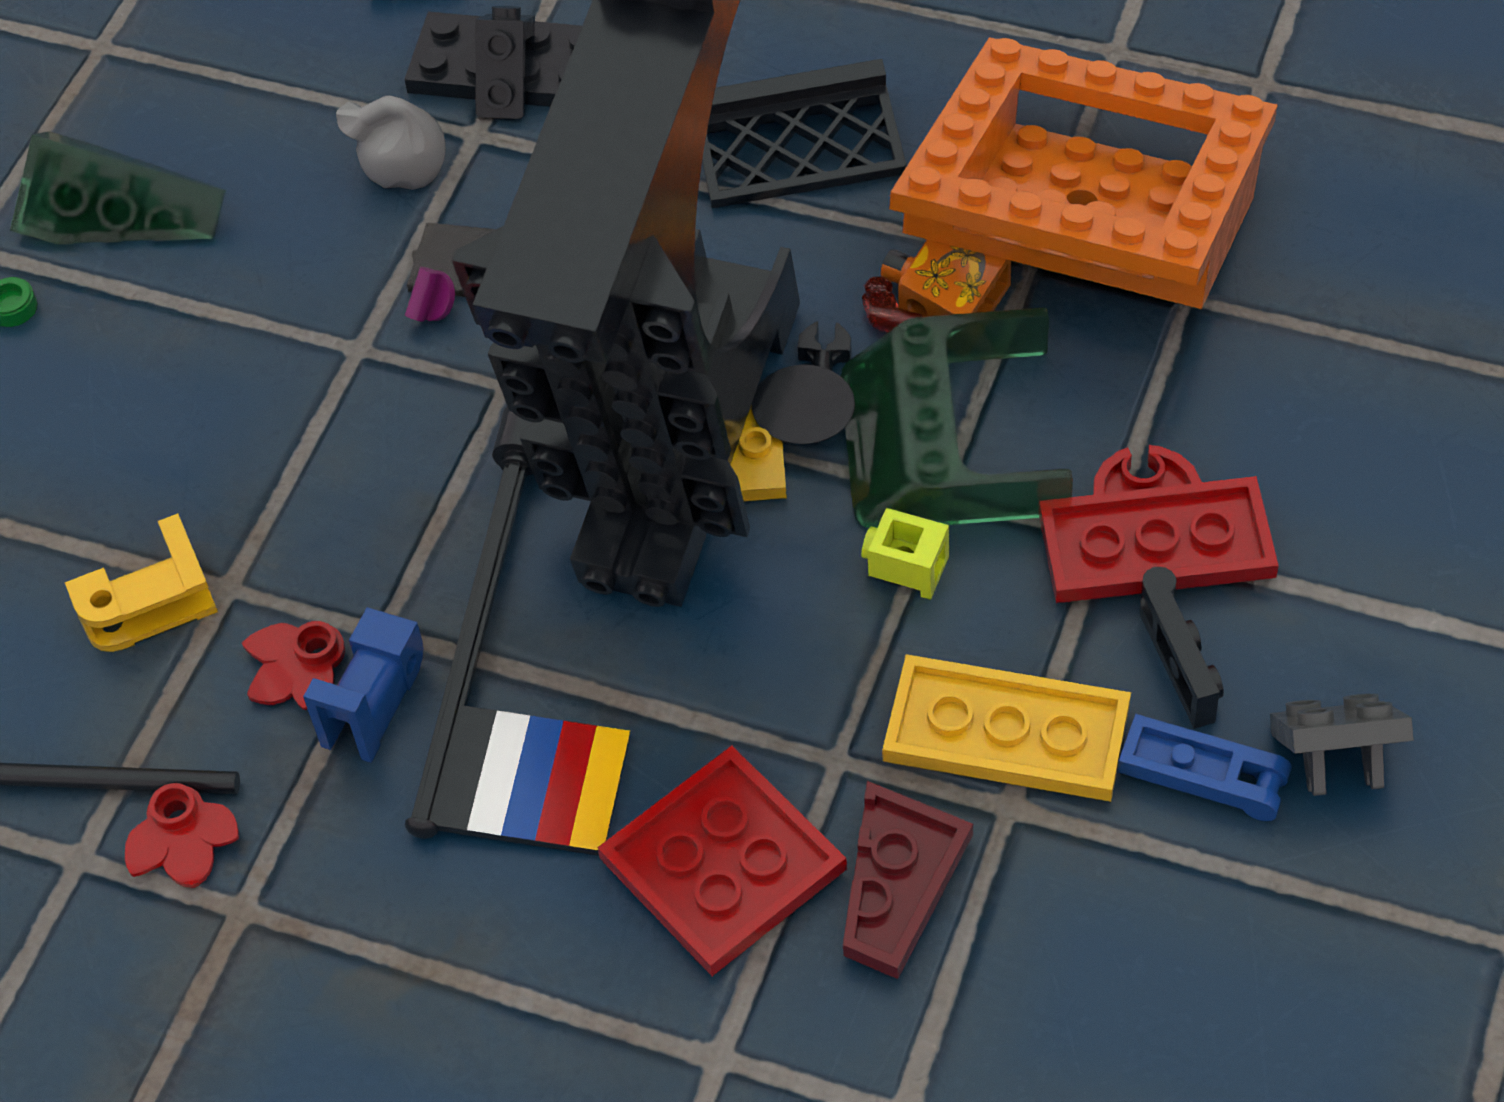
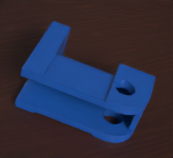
[303,607,424,763]

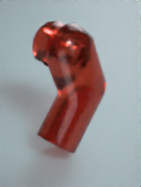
[862,276,924,339]

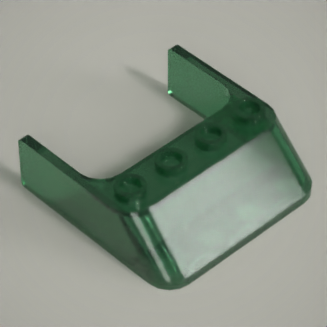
[841,307,1073,528]

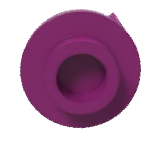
[405,266,455,322]

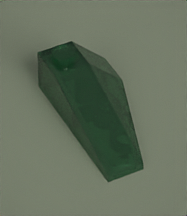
[10,131,226,244]

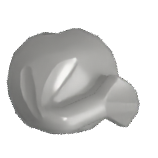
[336,96,446,190]

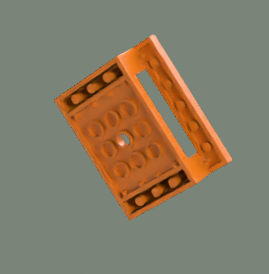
[889,37,1278,309]

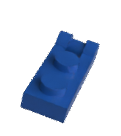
[1117,714,1292,821]

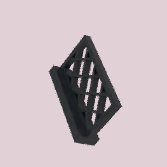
[702,59,907,208]

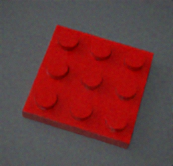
[597,745,847,976]

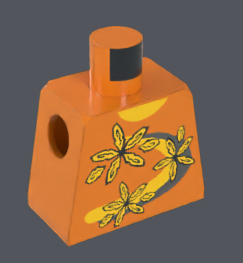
[881,240,1011,353]

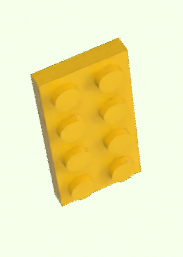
[882,654,1131,802]

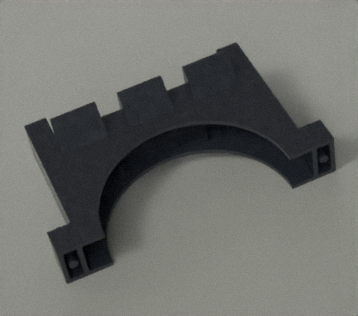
[451,0,800,607]

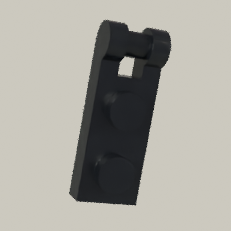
[1139,567,1224,729]

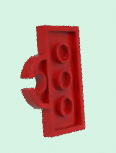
[1039,445,1279,603]

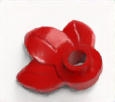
[242,621,345,710]
[125,783,239,888]

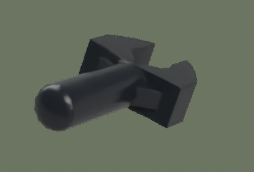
[798,321,852,371]

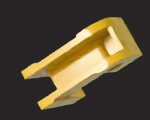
[64,513,218,652]

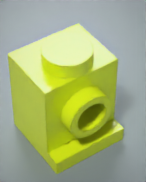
[861,508,949,600]

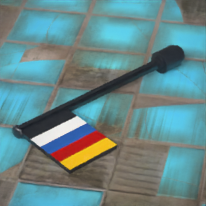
[405,406,631,856]

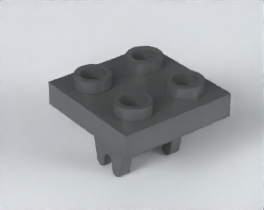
[1270,693,1414,796]

